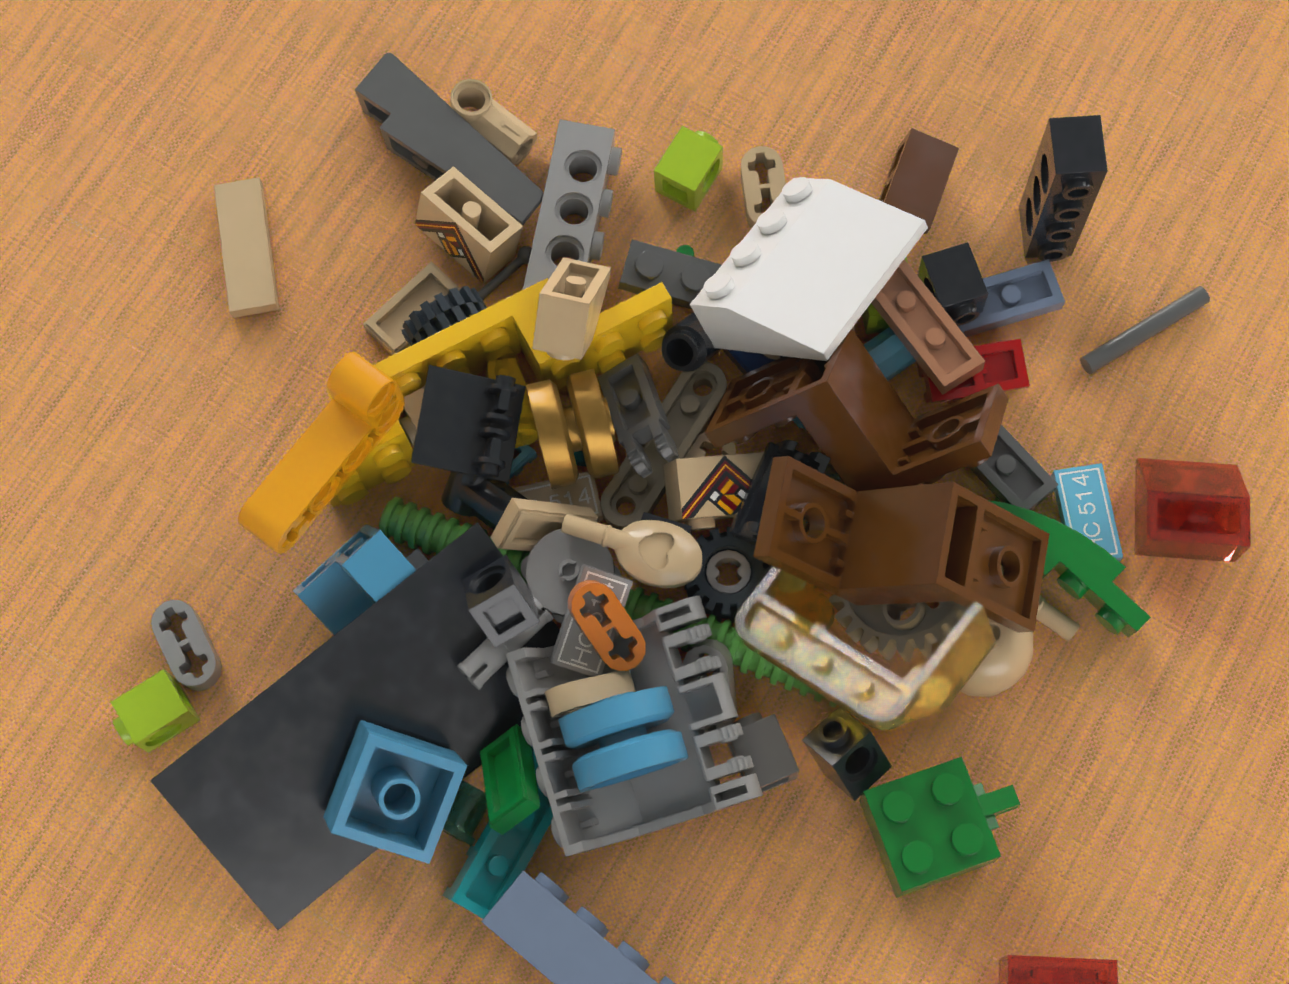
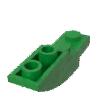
[988,500,1151,637]

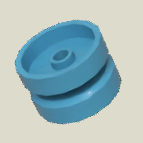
[558,686,689,792]

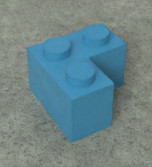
[293,524,416,635]

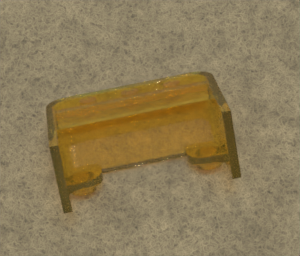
[734,522,997,730]

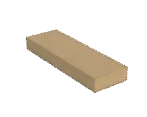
[214,177,279,318]

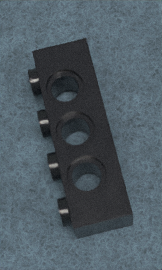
[1019,115,1108,262]

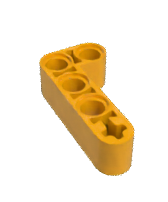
[238,352,405,554]

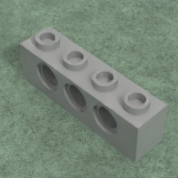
[523,119,622,290]

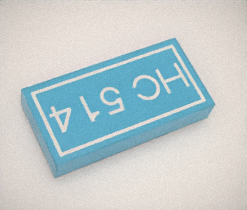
[1051,463,1123,562]

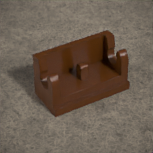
[879,128,959,234]

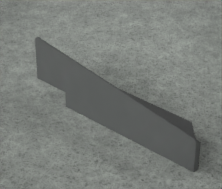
[355,53,544,225]

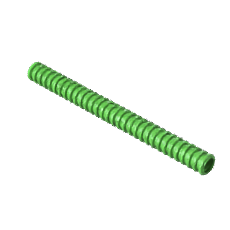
[379,496,852,708]

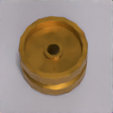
[526,369,619,489]

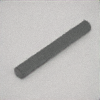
[1080,286,1210,374]

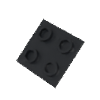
[411,365,526,483]

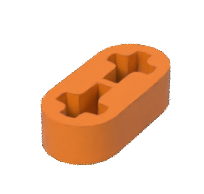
[568,580,646,671]

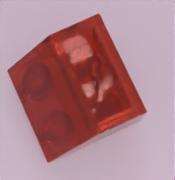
[1134,458,1251,562]

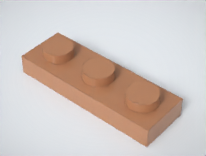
[871,259,985,395]

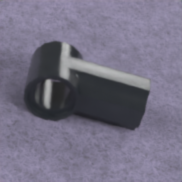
[441,471,529,530]

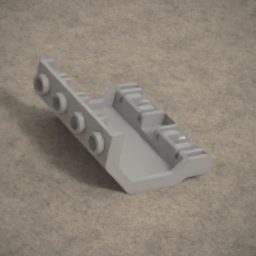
[506,596,763,857]

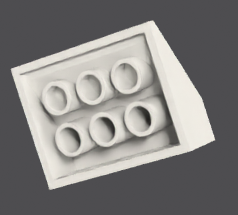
[690,177,928,361]

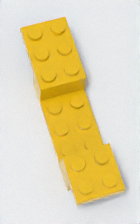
[326,278,673,507]

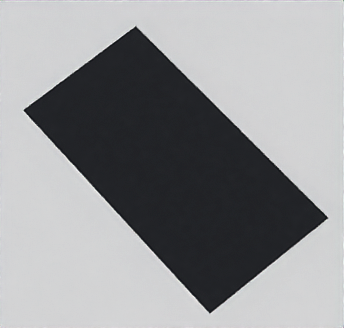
[150,522,560,930]

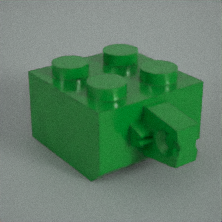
[859,756,1021,898]

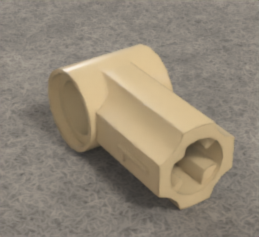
[450,79,537,165]

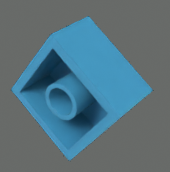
[323,720,467,864]

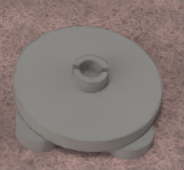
[521,529,622,624]

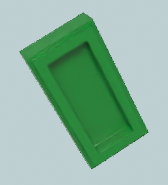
[480,724,540,835]

